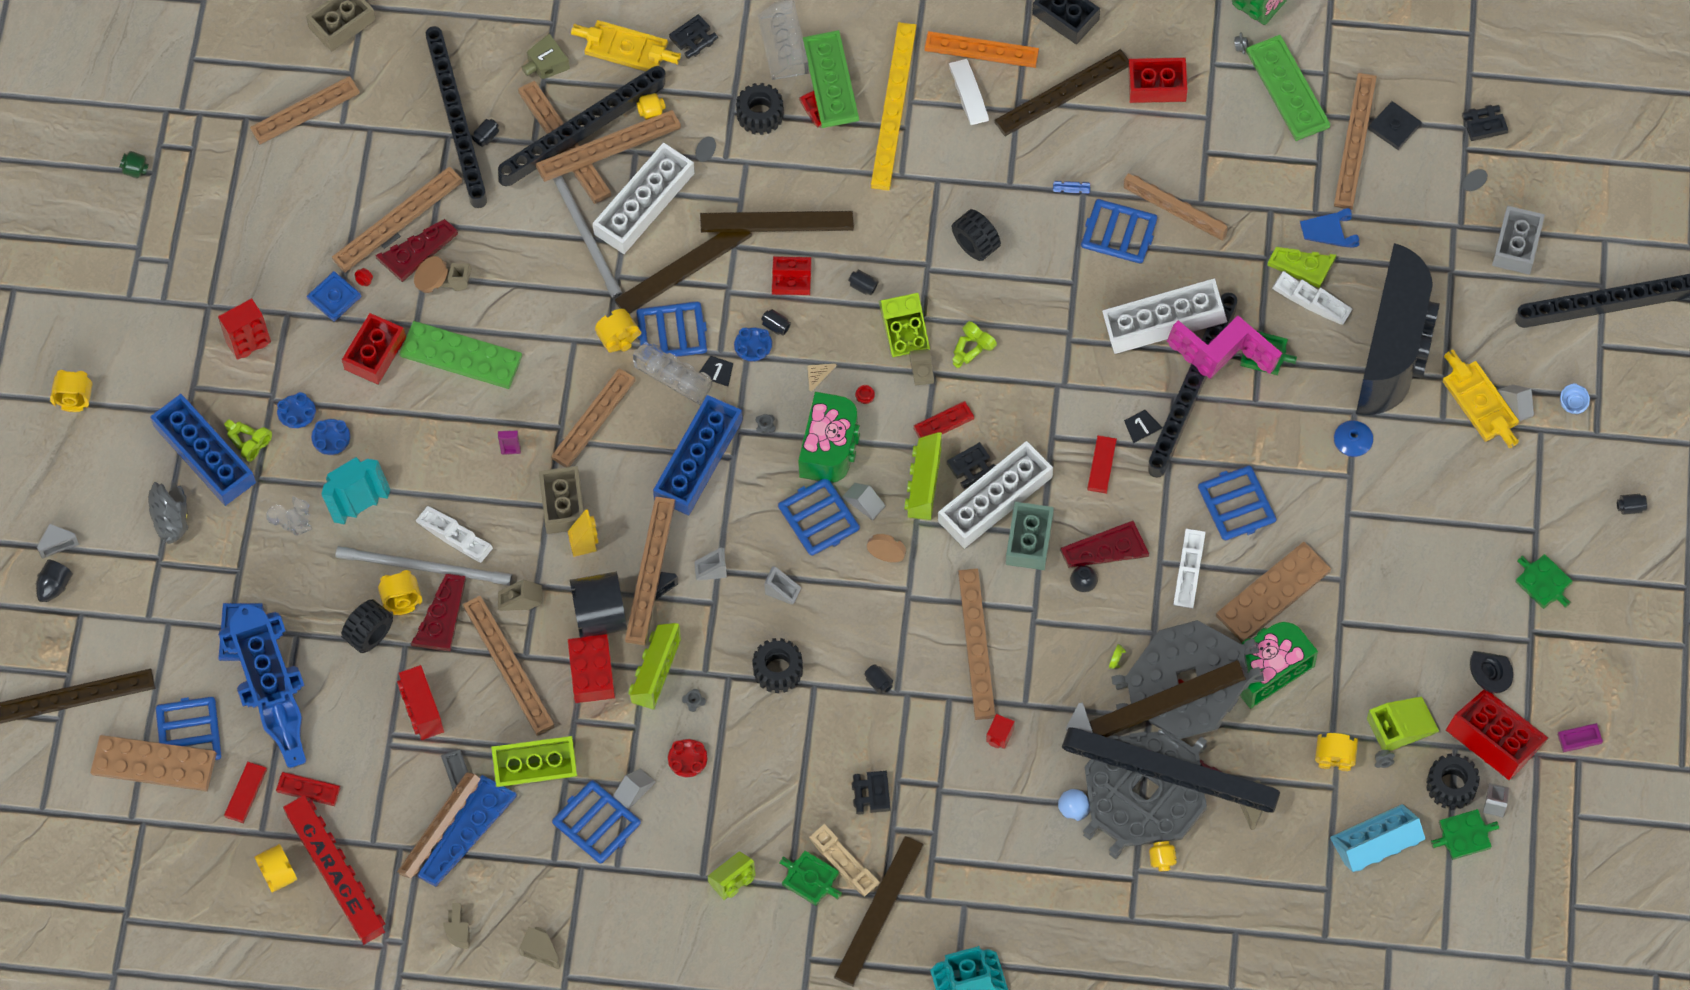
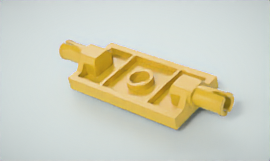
[571,20,681,71]
[1442,349,1519,448]

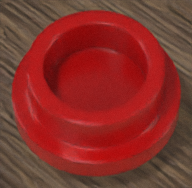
[354,268,373,286]
[855,385,875,404]

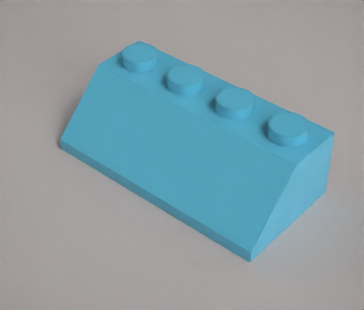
[1330,804,1425,872]

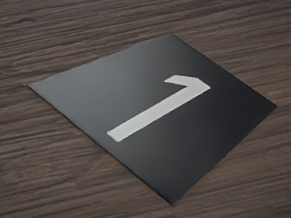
[697,355,733,387]
[1124,410,1163,444]

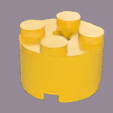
[595,309,641,353]
[50,370,93,412]
[378,570,422,615]
[1315,733,1358,771]
[254,844,298,893]

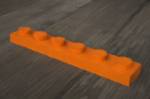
[925,31,1039,68]

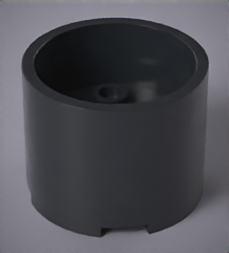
[570,571,627,638]

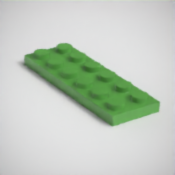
[802,30,859,128]
[1246,35,1330,141]
[400,321,522,389]

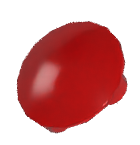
[668,739,708,778]

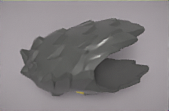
[148,482,189,544]

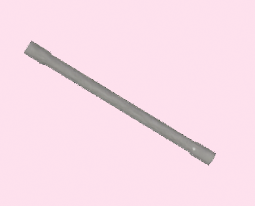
[553,175,622,299]
[336,546,512,586]

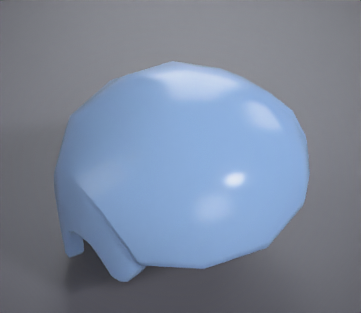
[1560,383,1590,415]
[1058,789,1090,821]

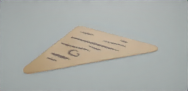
[808,364,837,391]

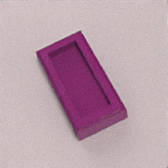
[498,430,521,455]
[1557,723,1603,753]

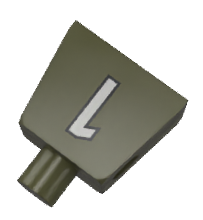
[522,34,570,79]

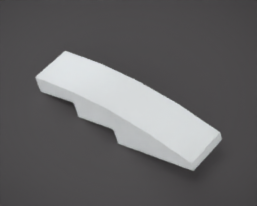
[949,59,989,125]
[1272,271,1352,325]
[416,506,493,563]
[1173,529,1205,608]

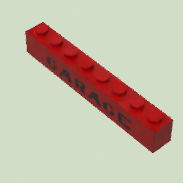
[283,795,386,945]

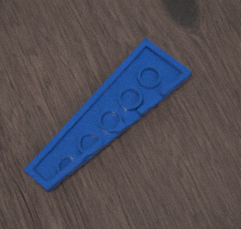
[418,775,517,887]

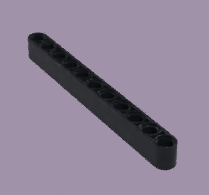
[425,26,487,208]
[498,66,666,186]
[1515,274,1690,328]
[1148,292,1238,478]
[1062,727,1280,813]

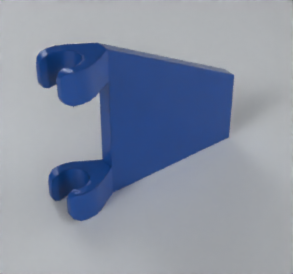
[1300,208,1359,248]

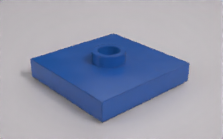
[307,271,362,322]

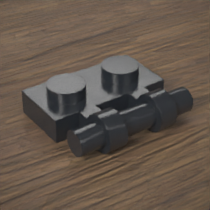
[669,14,718,59]
[1462,105,1508,141]
[947,442,996,489]
[851,770,891,815]

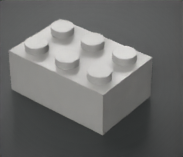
[1492,206,1545,275]

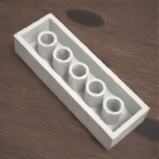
[593,143,695,254]
[1102,278,1227,354]
[938,441,1053,549]

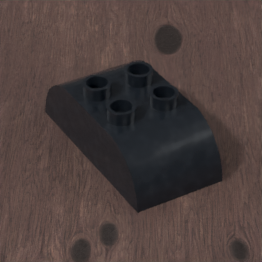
[1356,243,1440,415]

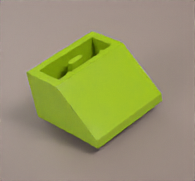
[708,851,756,900]

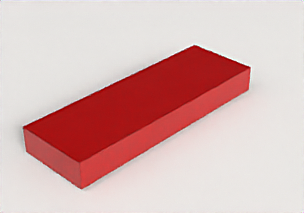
[913,401,974,438]
[1087,435,1117,494]
[224,761,267,824]
[276,772,341,807]

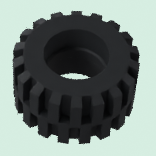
[736,83,784,135]
[951,209,1001,261]
[341,599,393,654]
[752,638,803,693]
[1426,753,1480,810]

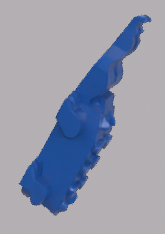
[218,604,306,768]

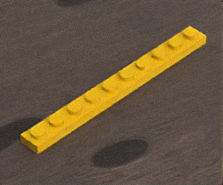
[871,22,917,191]

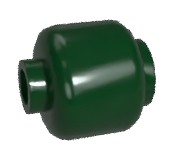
[119,151,149,179]

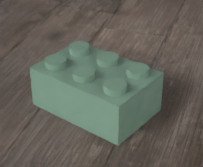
[1006,502,1054,570]

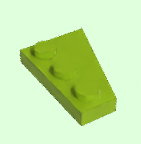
[1267,247,1336,288]

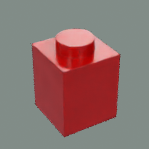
[986,714,1015,749]

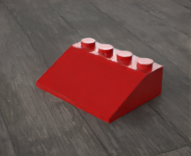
[1446,689,1548,780]

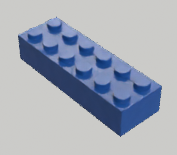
[150,394,256,506]
[653,395,743,516]

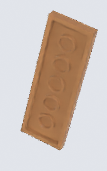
[1216,542,1331,642]
[90,735,217,791]

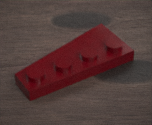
[375,219,458,282]
[1060,520,1149,568]
[411,574,466,652]

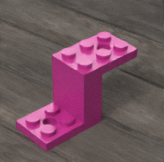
[1167,316,1282,379]

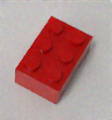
[1128,58,1188,103]
[218,298,271,360]
[342,313,406,385]
[568,634,615,703]
[397,665,444,740]

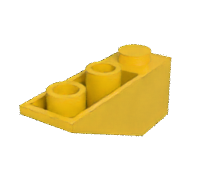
[567,509,599,557]

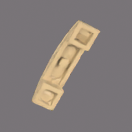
[809,824,880,897]

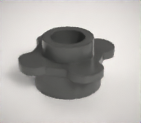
[1234,32,1248,54]
[755,414,776,434]
[682,689,706,712]
[1374,750,1395,768]

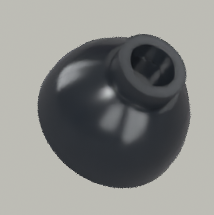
[1070,565,1098,592]

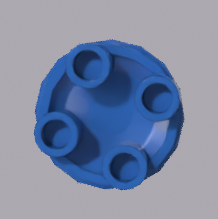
[734,327,772,361]
[277,392,316,428]
[311,419,350,455]

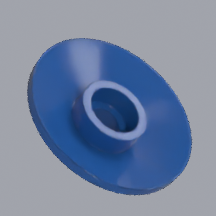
[1334,421,1373,457]

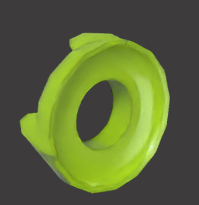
[1109,644,1126,669]

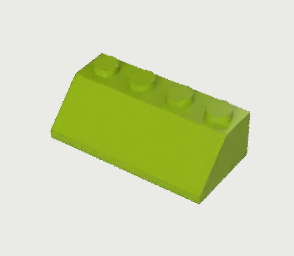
[904,433,942,520]
[628,623,681,710]
[491,736,577,787]

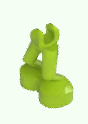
[953,321,997,368]
[224,419,272,462]

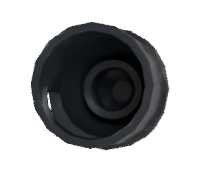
[35,559,73,602]

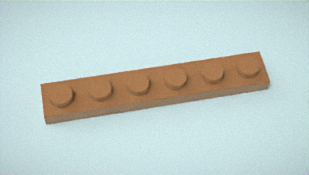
[250,76,359,145]
[1124,173,1228,241]
[552,368,635,467]
[397,772,480,879]

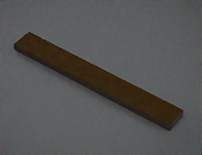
[995,49,1129,137]
[700,211,854,233]
[615,232,752,314]
[1089,660,1246,737]
[0,668,156,724]
[834,836,924,987]

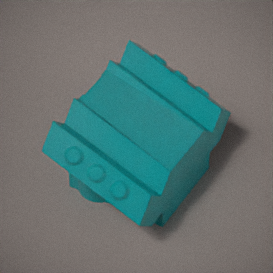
[321,457,390,525]
[930,946,1008,990]

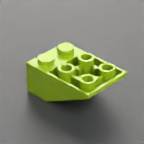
[879,293,930,357]
[1367,696,1439,751]

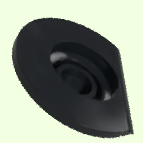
[1470,650,1513,693]

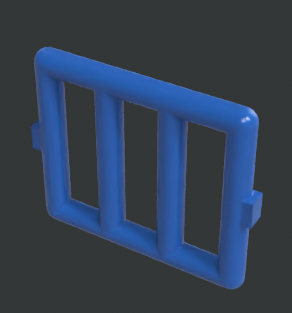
[1081,199,1158,264]
[636,301,707,361]
[1198,466,1277,541]
[778,479,860,556]
[156,697,222,760]
[552,780,641,864]

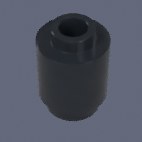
[472,119,499,147]
[848,269,878,295]
[761,309,791,336]
[1616,493,1647,515]
[864,664,893,694]

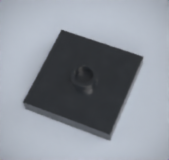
[1368,101,1422,150]

